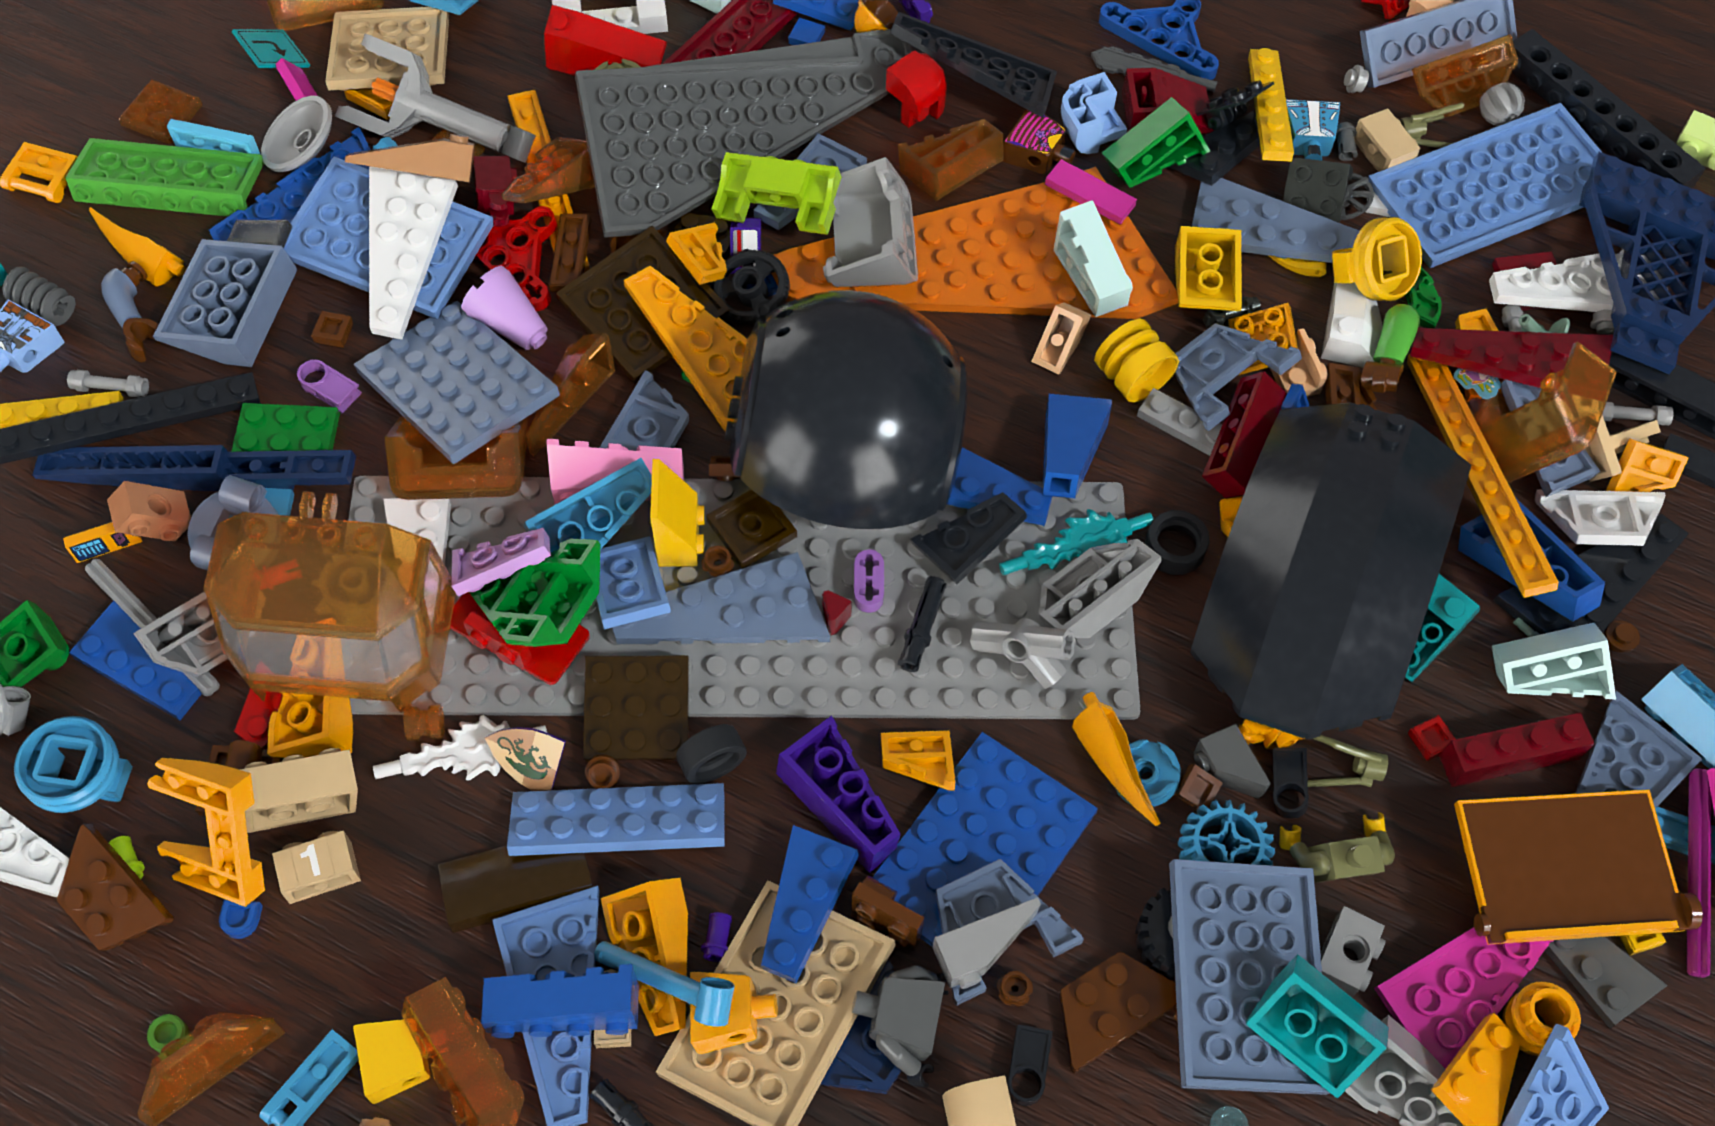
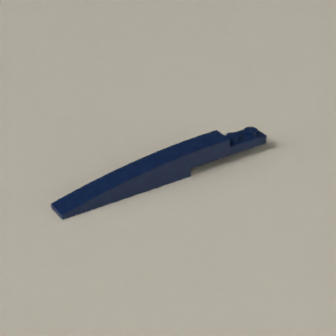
[32,445,356,491]

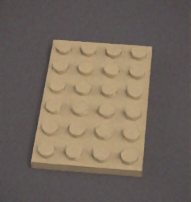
[656,880,896,1126]

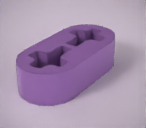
[854,549,884,613]

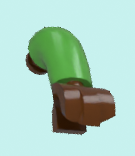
[1361,304,1420,393]

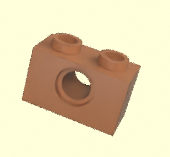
[107,481,191,541]

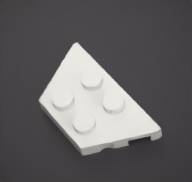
[1534,490,1666,546]

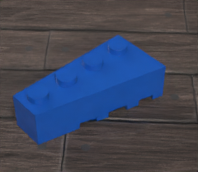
[1458,497,1605,622]

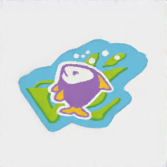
[1454,368,1501,400]

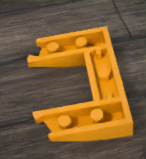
[147,758,265,907]

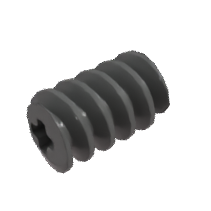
[3,266,76,326]

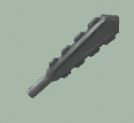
[1091,46,1217,93]

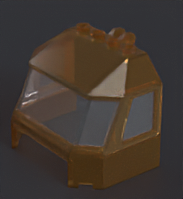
[203,491,456,713]

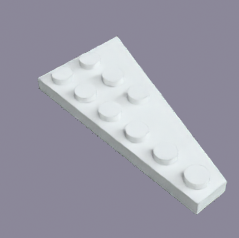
[1489,249,1669,312]

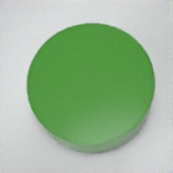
[147,1014,189,1055]

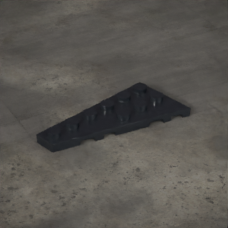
[1493,514,1689,635]

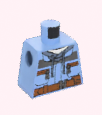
[0,299,65,373]

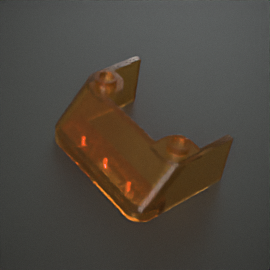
[1474,342,1617,483]

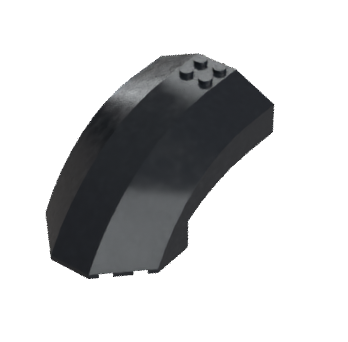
[1190,403,1471,740]

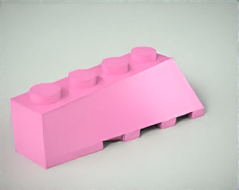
[547,439,684,505]

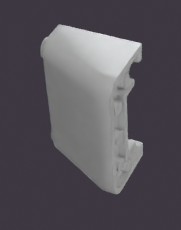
[823,157,918,287]

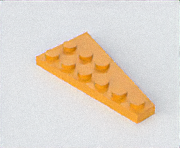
[624,266,748,432]

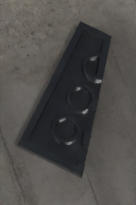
[1169,110,1260,186]

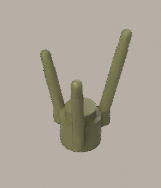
[1399,103,1464,148]
[1308,735,1388,787]

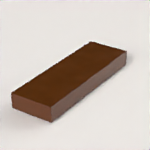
[549,214,592,292]

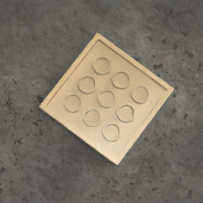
[326,7,449,91]

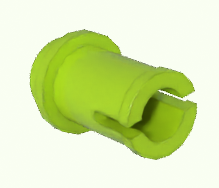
[109,836,145,879]

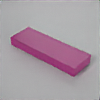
[1045,159,1137,225]

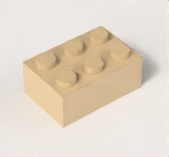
[240,748,358,833]

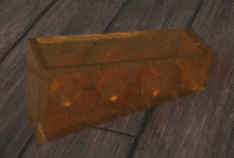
[401,977,524,1126]

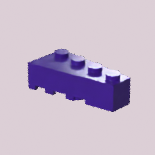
[776,715,900,873]

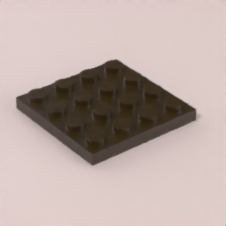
[556,226,730,384]

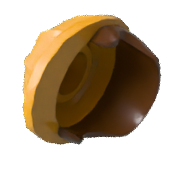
[854,0,898,33]

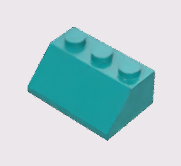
[1245,954,1389,1099]

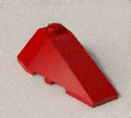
[544,5,667,76]

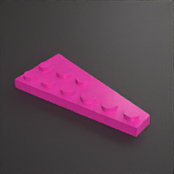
[1374,927,1554,1069]

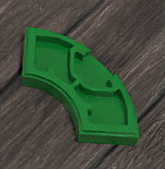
[1405,267,1442,329]

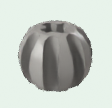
[1480,82,1525,126]

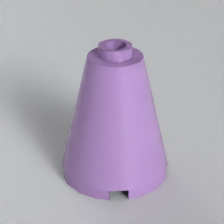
[461,266,547,350]

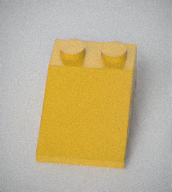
[1175,226,1242,311]
[650,459,705,567]

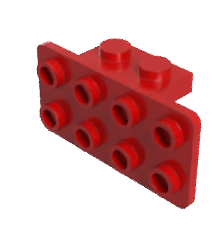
[444,592,590,685]

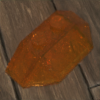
[1412,34,1519,117]
[137,1012,286,1126]

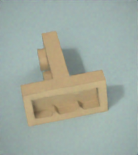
[1570,412,1661,482]

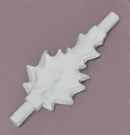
[373,715,547,780]

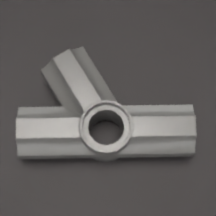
[970,618,1076,689]

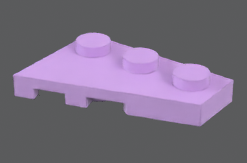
[452,528,551,596]

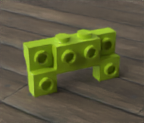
[711,152,842,235]

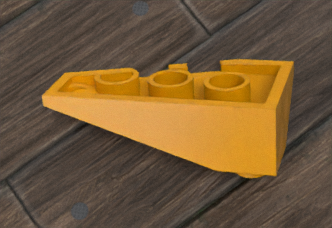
[601,878,688,1036]

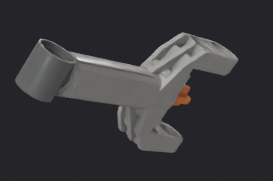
[335,34,536,163]

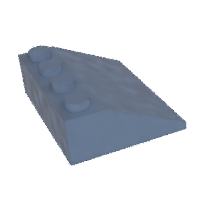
[153,239,297,367]

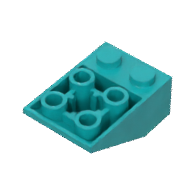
[1405,574,1480,682]

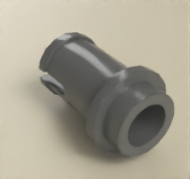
[1335,122,1358,161]

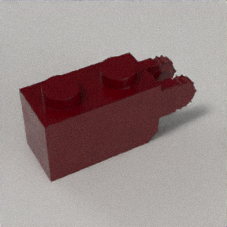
[473,156,519,227]

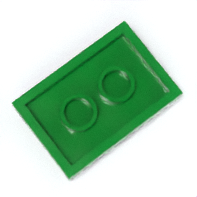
[231,403,340,452]

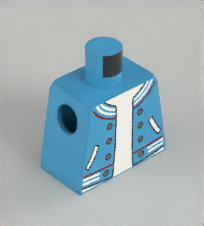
[1286,99,1340,161]

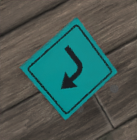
[232,29,310,68]

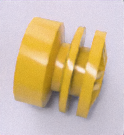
[1094,318,1179,403]

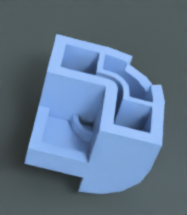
[1060,72,1127,154]

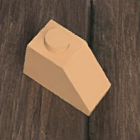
[1031,302,1091,374]

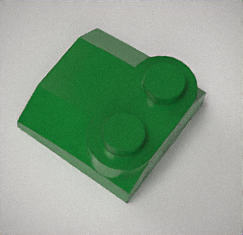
[0,600,69,687]

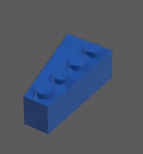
[481,964,639,1038]

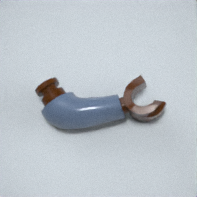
[101,261,162,363]

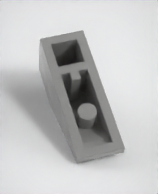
[932,897,1041,989]

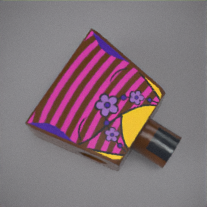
[1001,110,1076,174]

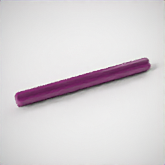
[1687,768,1711,978]

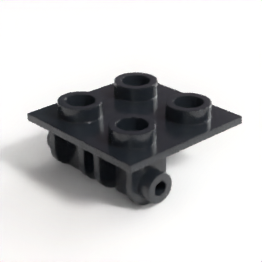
[1196,80,1274,130]

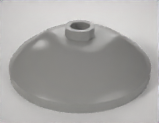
[261,95,332,172]

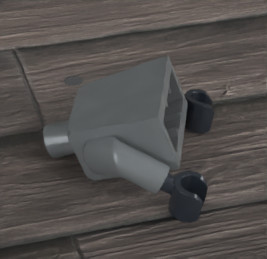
[852,965,949,1087]

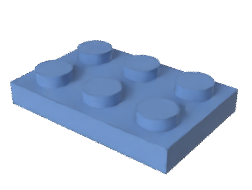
[596,536,671,630]

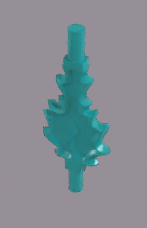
[999,509,1154,576]

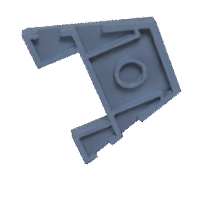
[1174,323,1302,431]
[935,859,1084,1006]

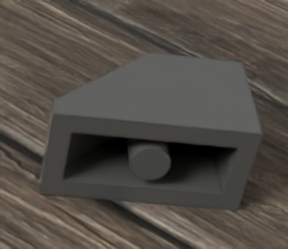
[1193,724,1271,799]

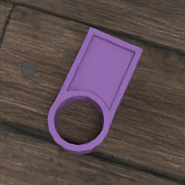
[297,360,362,413]

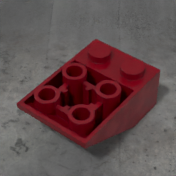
[1122,68,1214,134]

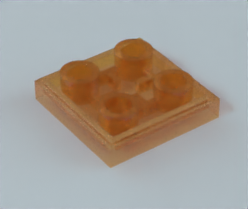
[118,79,202,145]

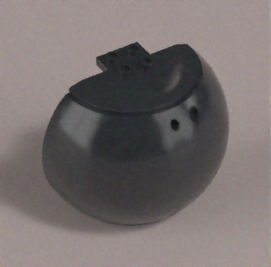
[725,290,968,529]

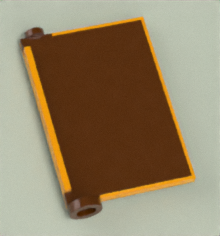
[1454,789,1703,945]

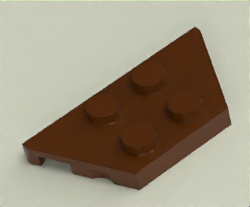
[56,823,175,951]
[1059,951,1177,1074]

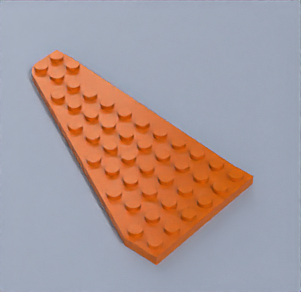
[771,166,1178,319]

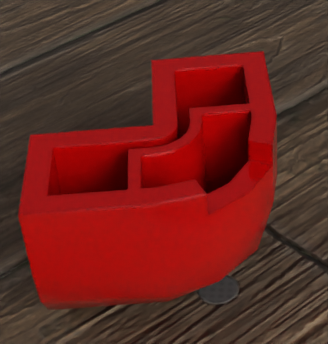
[886,50,947,128]

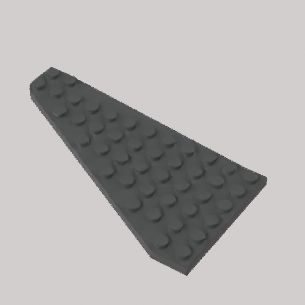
[575,29,912,237]

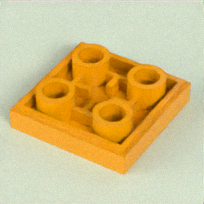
[1228,303,1298,375]

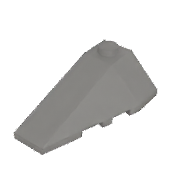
[1345,1015,1464,1126]

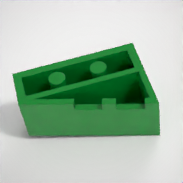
[1102,97,1211,188]

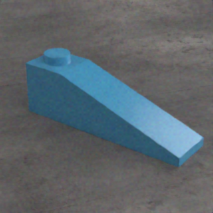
[524,458,652,552]

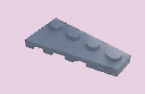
[754,133,867,230]
[1500,379,1600,497]

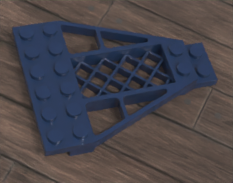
[1579,151,1715,374]

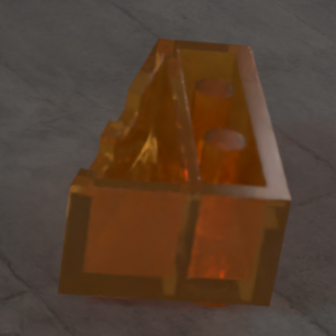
[898,119,1004,201]

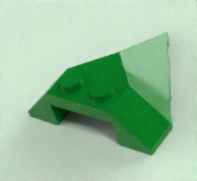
[469,538,600,647]

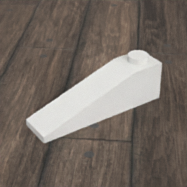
[1321,282,1383,368]

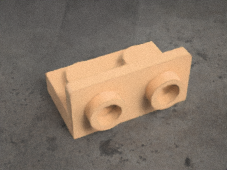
[1270,328,1327,397]

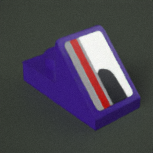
[730,218,761,274]

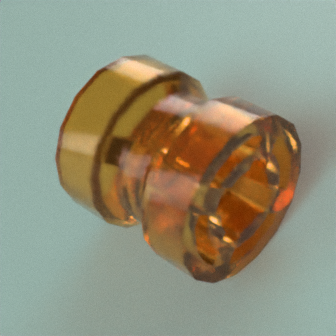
[404,704,445,741]

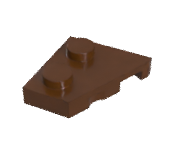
[1325,362,1377,410]

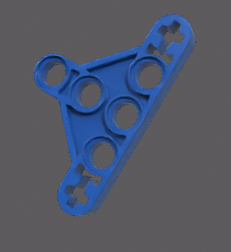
[1099,0,1219,80]

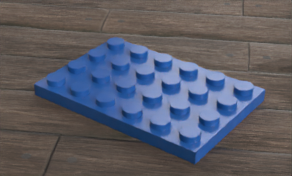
[872,732,1098,977]

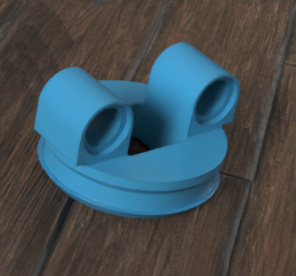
[14,716,133,813]

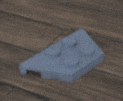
[599,370,690,451]

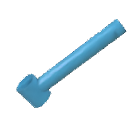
[594,941,735,1027]

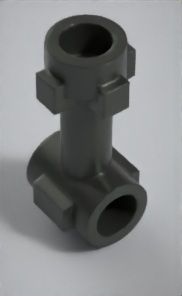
[1203,296,1261,329]

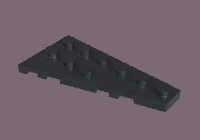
[890,12,1057,118]

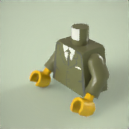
[1279,812,1395,883]

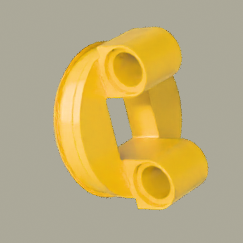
[1331,217,1422,301]

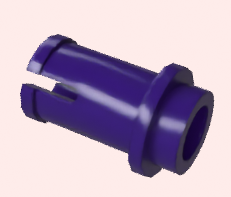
[701,912,732,962]

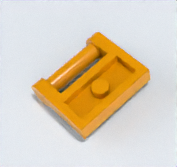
[0,142,78,203]

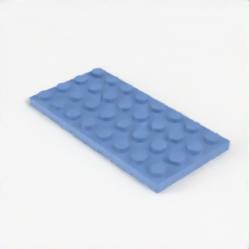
[1368,103,1602,268]

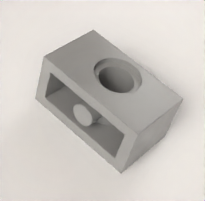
[1320,906,1386,997]

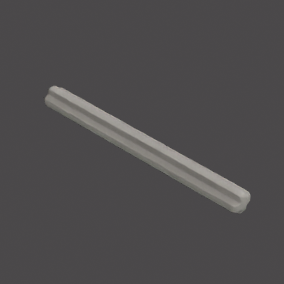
[85,559,220,696]

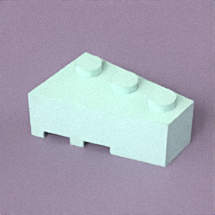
[1053,200,1133,317]
[1492,623,1616,699]

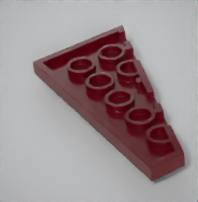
[1410,328,1613,403]

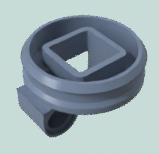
[188,475,283,577]

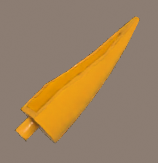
[89,207,186,287]
[1072,692,1161,826]

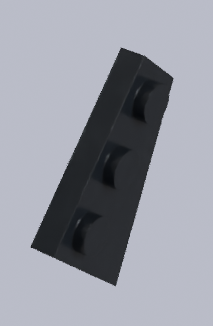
[910,492,1027,584]

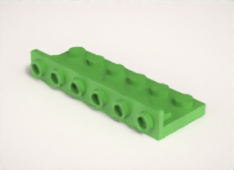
[65,138,264,217]

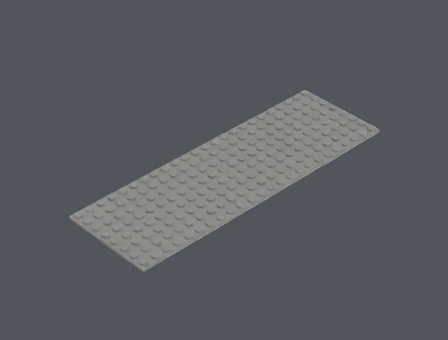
[334,476,1141,720]

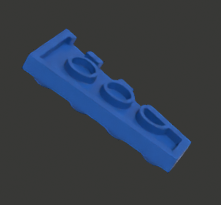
[761,825,859,983]

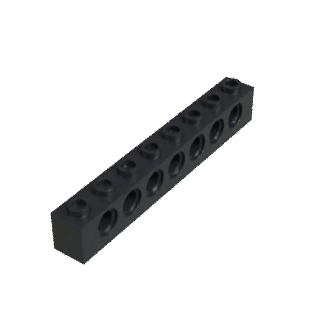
[1500,29,1706,188]

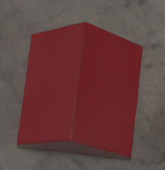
[822,590,852,636]

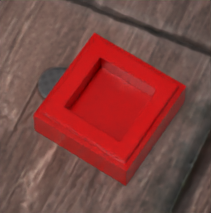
[1408,715,1456,761]

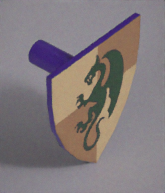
[485,727,566,791]

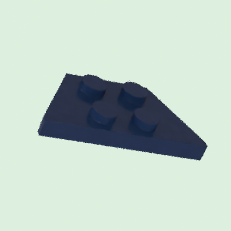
[820,960,902,1094]

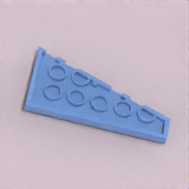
[492,886,599,1126]

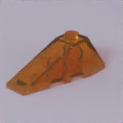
[501,137,595,203]
[525,333,615,456]

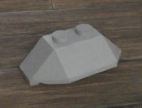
[1039,539,1162,638]
[133,566,267,677]

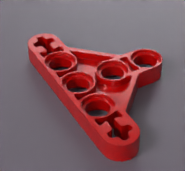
[474,206,558,311]

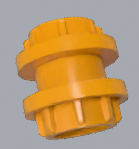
[1502,982,1581,1056]

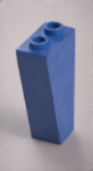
[1043,394,1112,498]

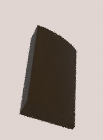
[438,845,593,933]

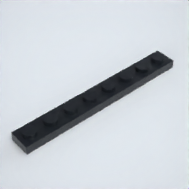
[0,372,261,464]

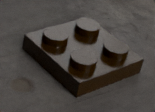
[706,489,797,569]

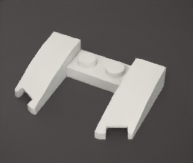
[552,0,668,34]

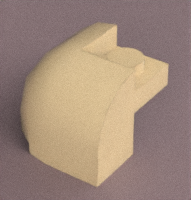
[942,1075,1016,1126]

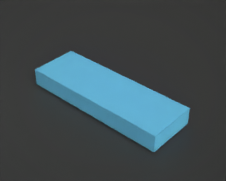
[167,119,261,155]

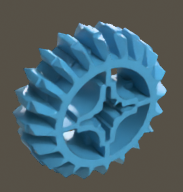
[1177,800,1275,866]

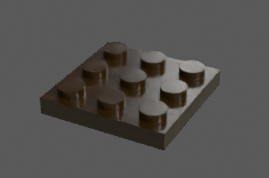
[583,655,689,761]

